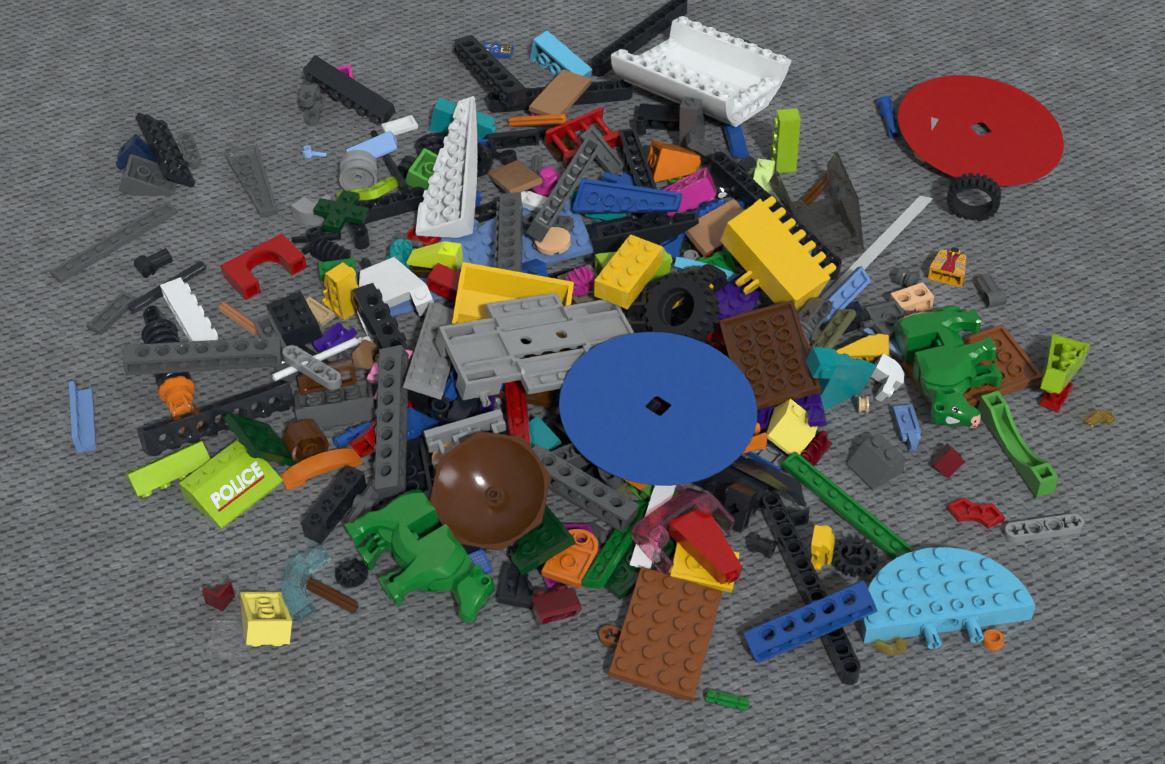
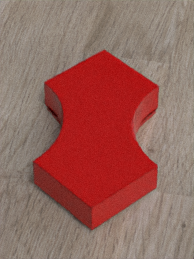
[946,497,1005,529]

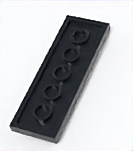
[135,113,196,187]

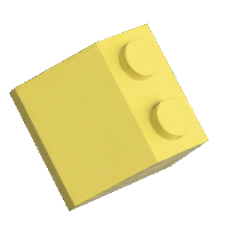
[767,399,818,456]

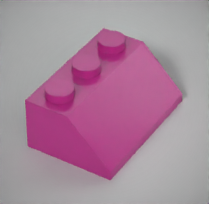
[661,167,716,217]

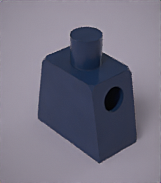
[116,134,157,170]

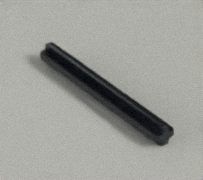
[128,261,206,313]

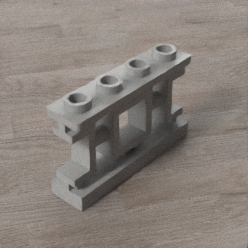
[423,409,506,470]

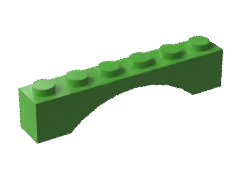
[978,391,1059,498]

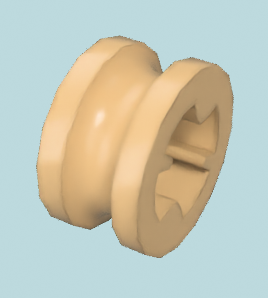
[857,396,869,413]

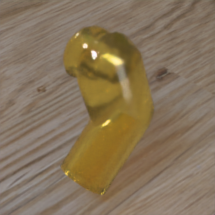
[1085,409,1115,428]

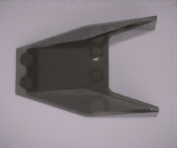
[768,152,864,260]

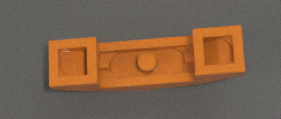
[281,448,362,491]

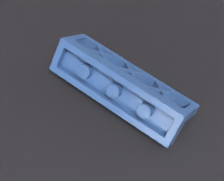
[814,266,871,325]
[69,381,97,453]

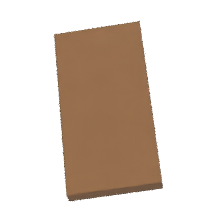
[529,69,591,115]
[488,160,543,193]
[684,199,744,257]

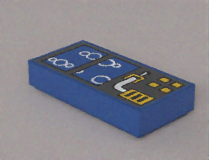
[482,42,514,59]

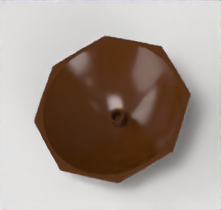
[430,431,551,551]

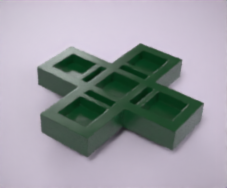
[313,190,369,232]

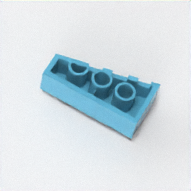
[530,31,592,78]

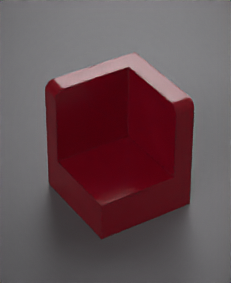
[931,443,965,478]
[202,582,235,611]

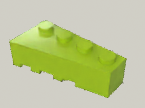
[1040,334,1090,394]

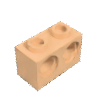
[889,282,934,313]

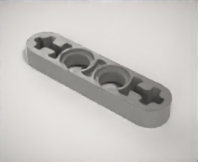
[282,345,342,390]
[1004,514,1084,543]

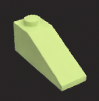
[748,159,775,208]

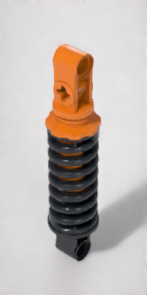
[141,305,199,433]

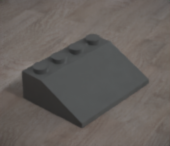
[294,379,376,429]

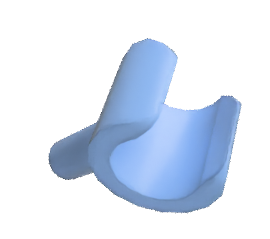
[302,145,327,158]

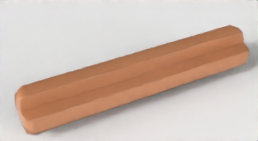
[219,302,257,335]

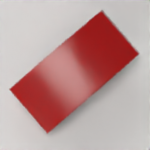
[1040,383,1074,412]

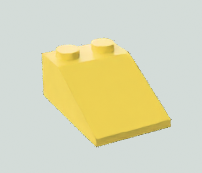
[239,592,292,647]

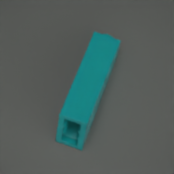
[429,97,497,139]

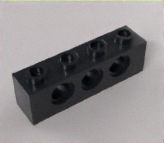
[301,466,367,544]

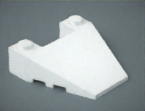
[357,257,434,336]

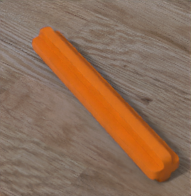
[508,114,567,127]

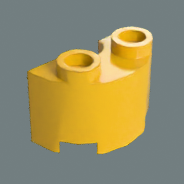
[811,525,835,570]

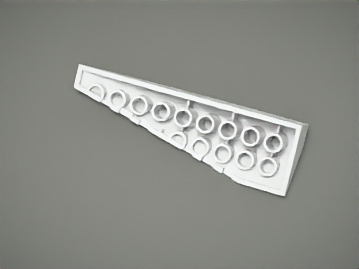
[416,96,477,238]

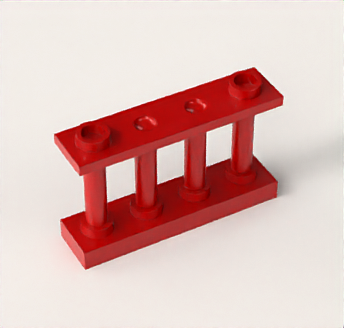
[544,107,621,169]

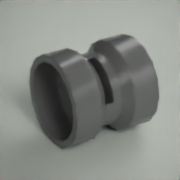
[895,267,920,288]

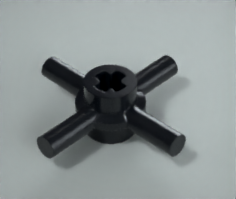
[292,226,341,254]

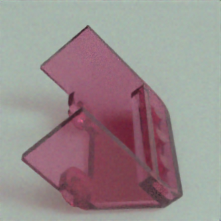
[631,488,735,576]

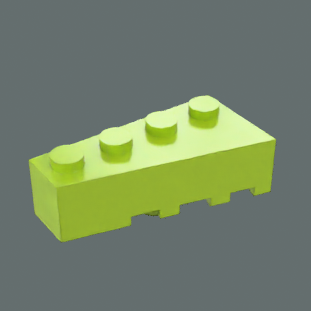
[770,108,801,173]

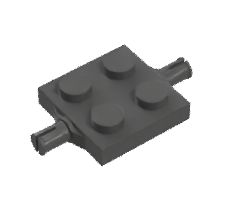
[860,300,918,338]

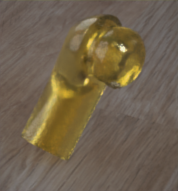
[874,637,908,656]

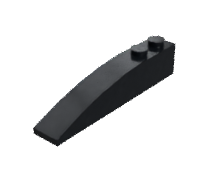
[592,212,699,255]

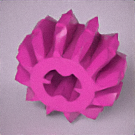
[565,266,596,297]

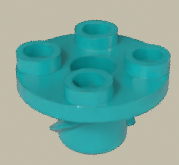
[386,239,414,269]

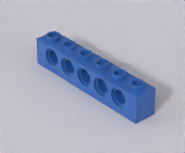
[744,581,878,663]

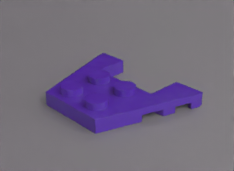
[757,393,828,431]

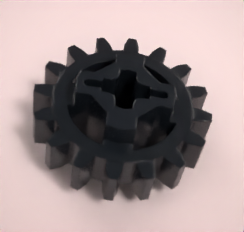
[833,535,879,578]

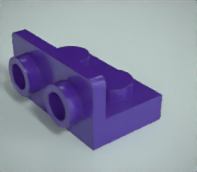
[312,322,358,353]

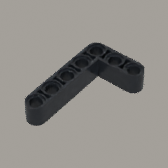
[345,187,425,250]

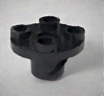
[477,143,493,177]

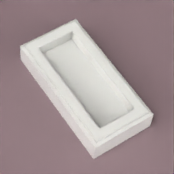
[381,115,418,136]

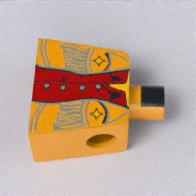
[928,247,966,287]

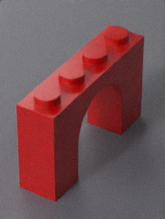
[220,233,307,301]

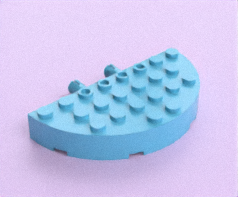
[861,547,1036,649]

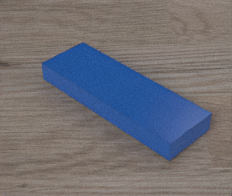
[722,122,749,159]

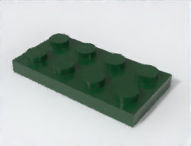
[604,529,677,600]

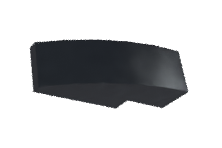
[627,284,647,333]

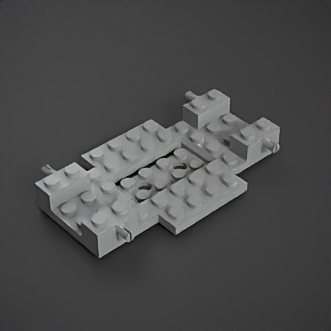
[436,293,634,407]

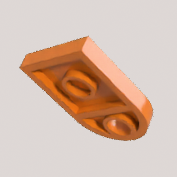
[541,529,598,589]

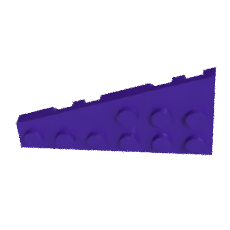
[715,271,763,325]

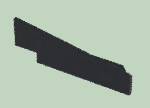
[483,124,555,149]
[729,455,807,507]

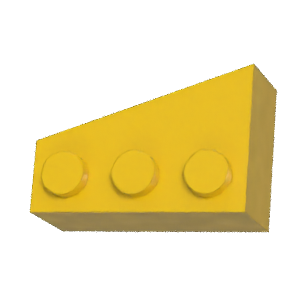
[322,262,359,320]

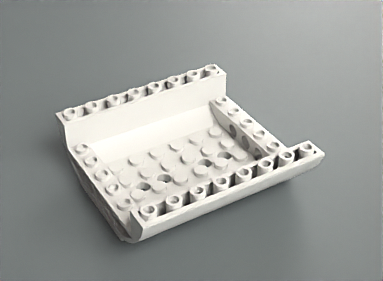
[611,16,791,127]

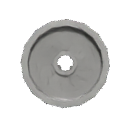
[339,150,377,190]

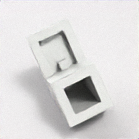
[871,353,904,402]

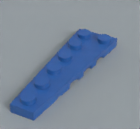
[572,178,683,213]

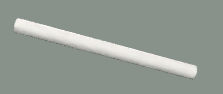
[272,338,358,381]

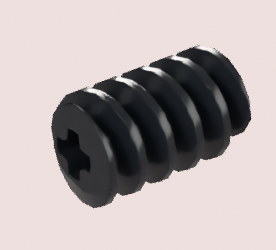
[311,238,351,262]

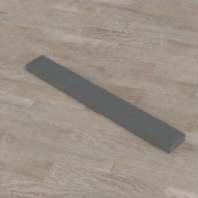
[50,202,178,283]

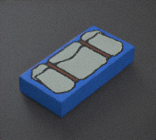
[746,444,789,472]

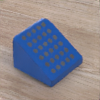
[468,549,493,574]

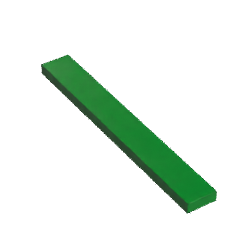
[781,451,915,560]

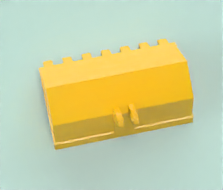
[720,196,836,314]
[452,262,574,338]

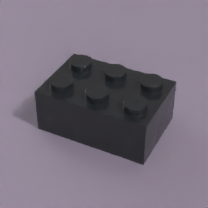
[266,291,323,347]

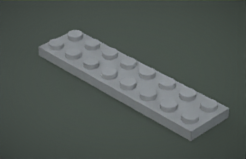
[403,302,454,400]

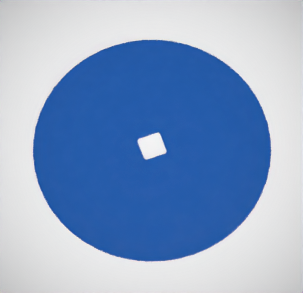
[559,332,757,486]

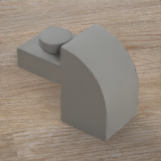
[291,195,332,225]

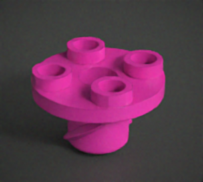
[532,167,562,197]

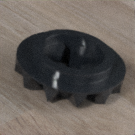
[335,558,368,588]

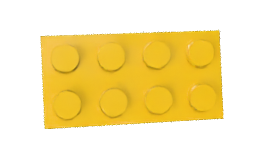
[594,234,663,309]

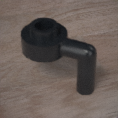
[487,139,517,165]

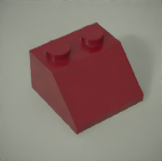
[530,586,582,626]

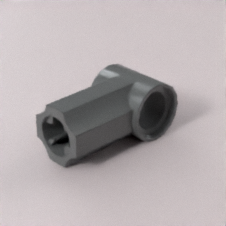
[976,273,1007,308]

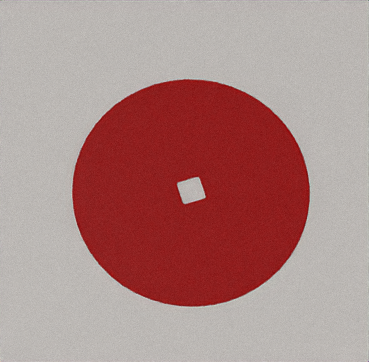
[898,75,1064,186]

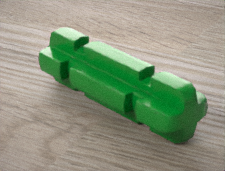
[705,690,749,711]

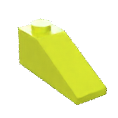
[407,241,464,272]

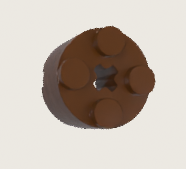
[283,419,329,463]

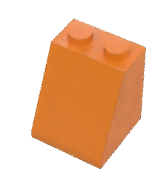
[647,140,701,182]

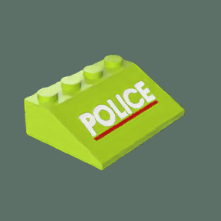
[179,440,283,529]

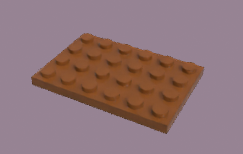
[901,324,1042,407]
[608,566,723,702]

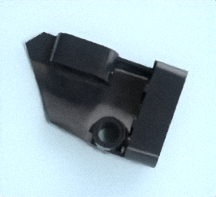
[408,371,483,423]

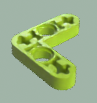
[336,176,399,201]

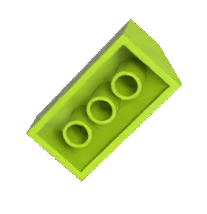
[124,441,210,498]

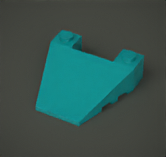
[806,347,876,413]

